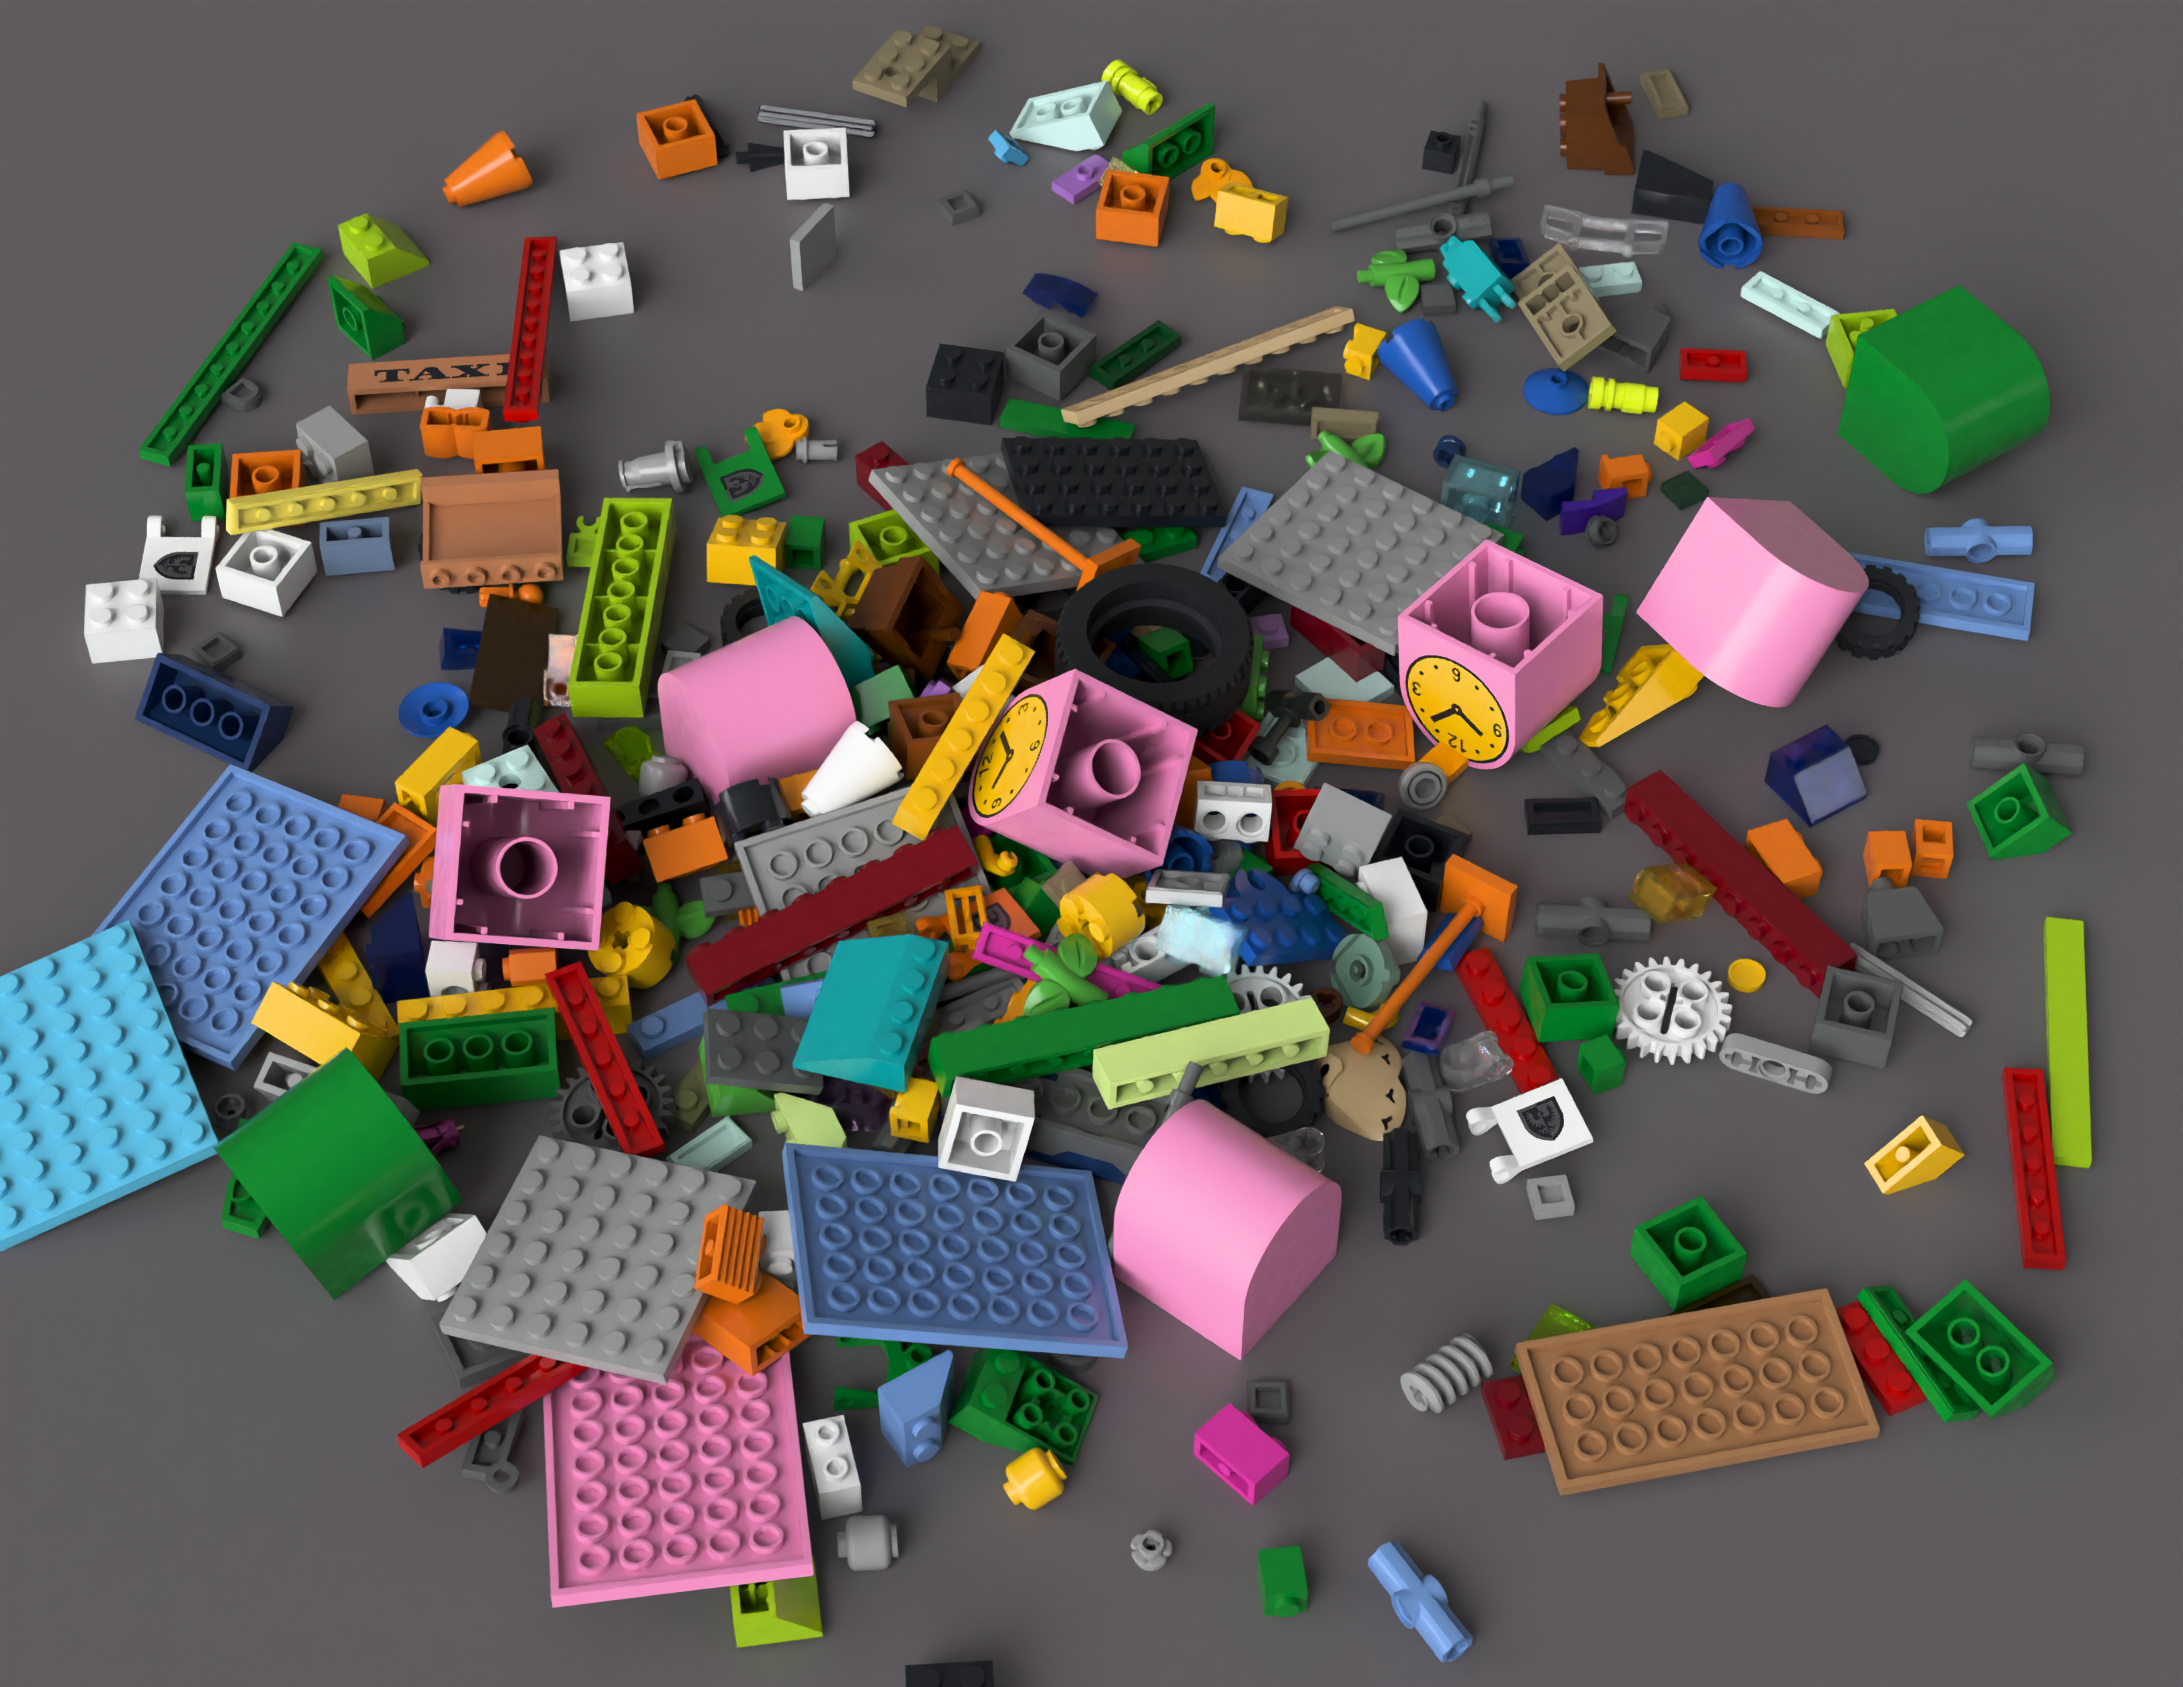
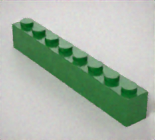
[927,975,1241,1098]

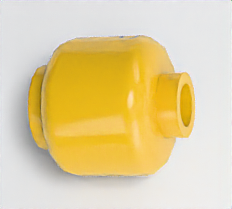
[1003,1447,1068,1511]

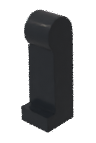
[615,778,713,839]

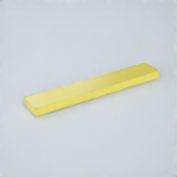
[226,469,422,535]

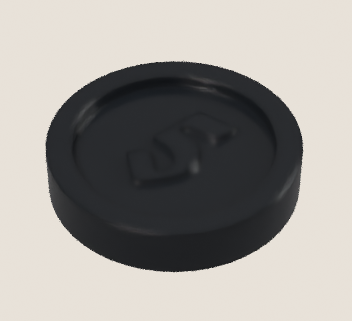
[1842,734,1879,766]

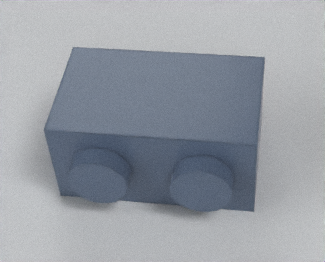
[320,517,395,576]

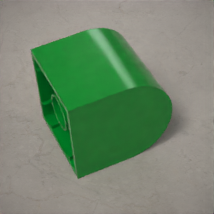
[1837,285,2050,494]
[214,1047,463,1300]

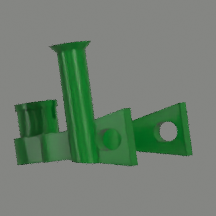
[833,1337,932,1411]

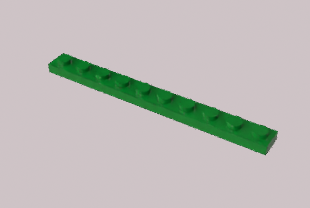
[138,242,323,467]

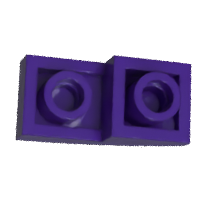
[1559,488,1627,536]

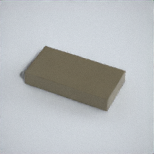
[1640,69,1689,119]
[1310,407,1379,442]

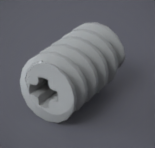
[1400,1333,1493,1413]

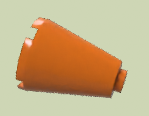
[442,130,533,207]

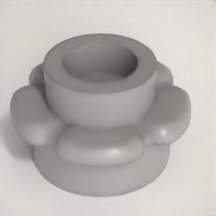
[1131,1530,1172,1571]

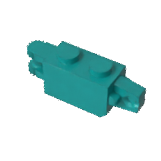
[1439,236,1517,323]

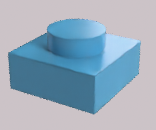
[988,129,1029,167]

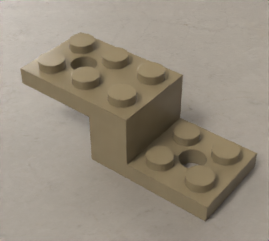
[852,25,980,107]
[1510,242,1617,371]

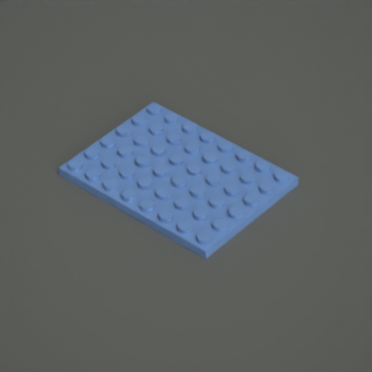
[92,764,410,1071]
[782,1143,1128,1359]

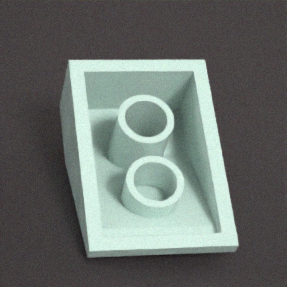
[1010,80,1122,151]

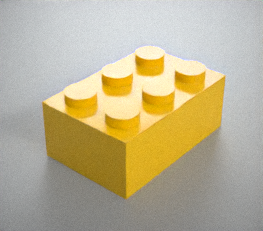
[251,981,399,1083]

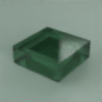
[1660,470,1709,511]

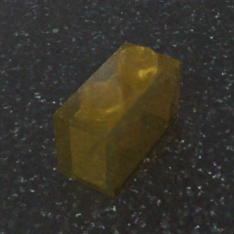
[1628,862,1717,924]

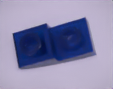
[1023,273,1098,318]

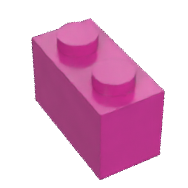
[1194,1403,1290,1506]

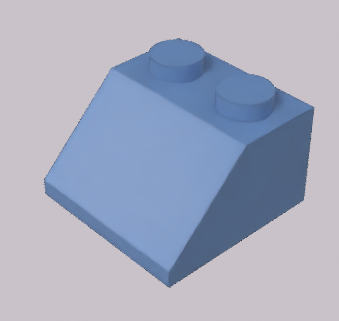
[878,1349,955,1468]

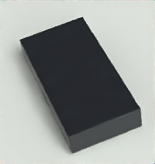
[1523,797,1601,835]

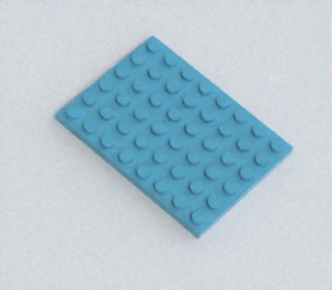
[0,920,219,1252]

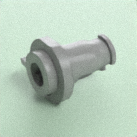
[618,439,693,494]

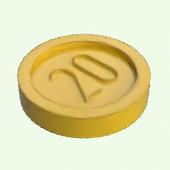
[1727,959,1766,993]

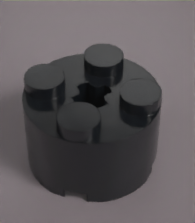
[709,778,794,849]

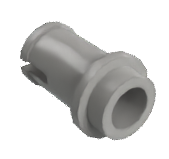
[796,437,837,463]

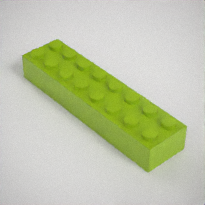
[568,498,676,718]

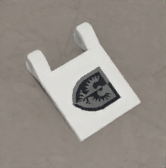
[138,515,220,595]
[1466,1078,1594,1184]

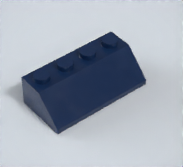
[135,653,294,772]

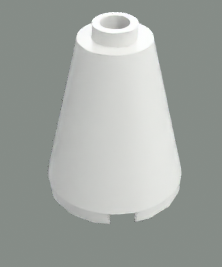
[801,721,904,818]

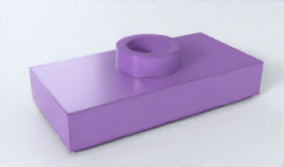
[1052,154,1117,205]

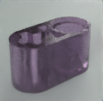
[811,1078,886,1131]

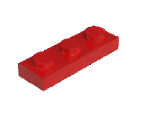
[1836,1301,1926,1417]

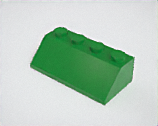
[399,1008,562,1111]

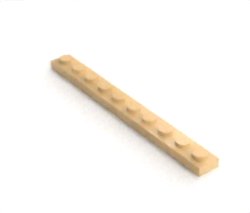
[1061,306,1355,428]

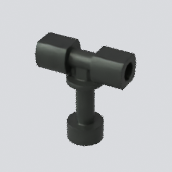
[1248,689,1331,766]

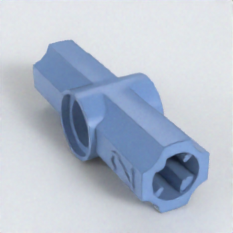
[1924,518,2033,564]
[1368,1541,1473,1663]

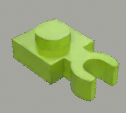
[566,516,600,567]

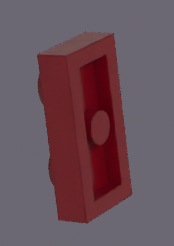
[1481,1375,1545,1460]

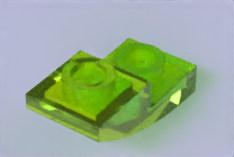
[603,724,661,785]

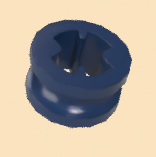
[1433,435,1466,469]

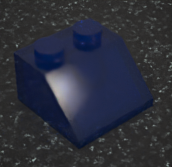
[1764,724,1867,827]
[365,892,429,1004]

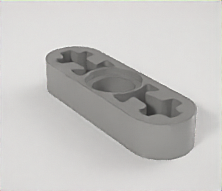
[1719,1033,1833,1094]

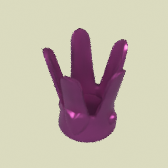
[413,1116,464,1156]

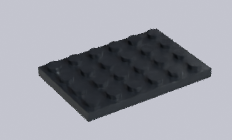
[1001,436,1227,527]

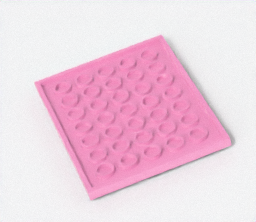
[543,1331,814,1608]

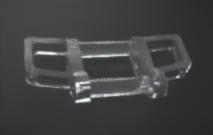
[1539,205,1669,258]

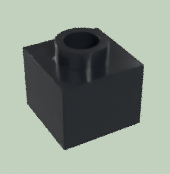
[1422,131,1461,174]

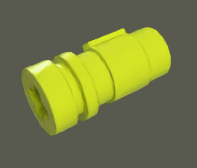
[1102,59,1163,115]
[1588,376,1658,414]

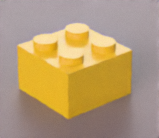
[707,515,787,586]

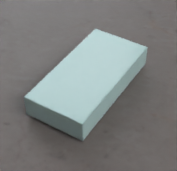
[666,1116,753,1172]

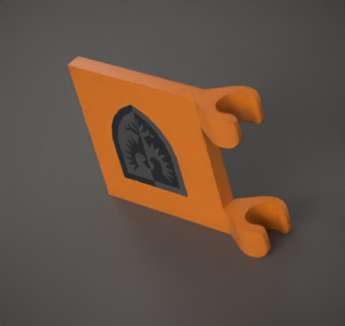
[915,888,1041,981]

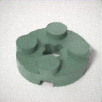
[1331,934,1400,1009]

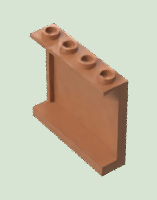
[420,469,564,589]

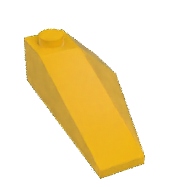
[1578,644,1704,747]

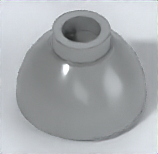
[1398,762,1448,811]

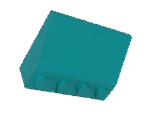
[749,555,875,688]
[792,934,949,1093]

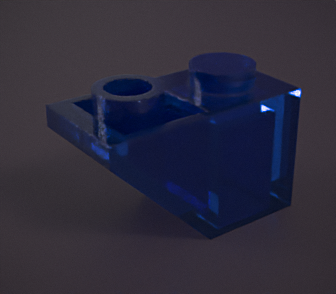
[1520,447,1579,521]

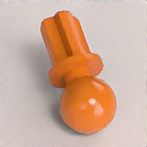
[479,583,544,608]

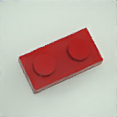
[1679,348,1747,383]

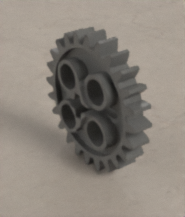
[549,1056,677,1152]

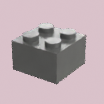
[1005,311,1096,401]
[1808,966,1903,1069]

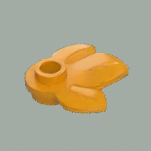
[1191,158,1253,203]
[745,409,810,461]

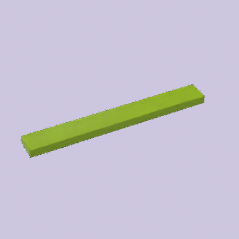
[2043,917,2092,1169]

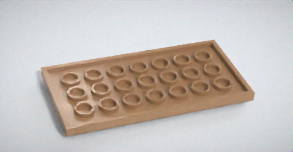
[1515,1288,1880,1496]

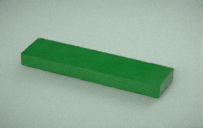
[999,397,1136,439]
[1307,862,1389,942]
[1856,1285,1980,1423]

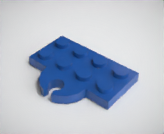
[1208,868,1346,966]

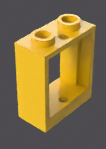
[395,726,482,828]

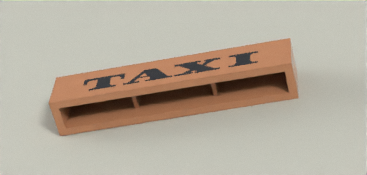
[347,352,550,415]

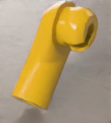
[972,835,1018,877]
[1343,1000,1400,1031]

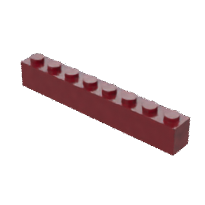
[1624,769,1858,999]
[686,825,978,1008]

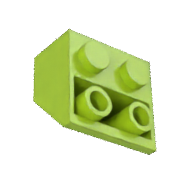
[730,1556,823,1648]

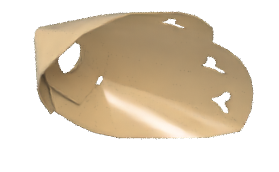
[1314,1035,1406,1141]

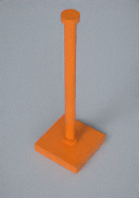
[946,457,1141,591]
[1351,854,1518,1055]

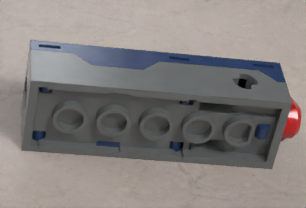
[933,1068,1170,1185]

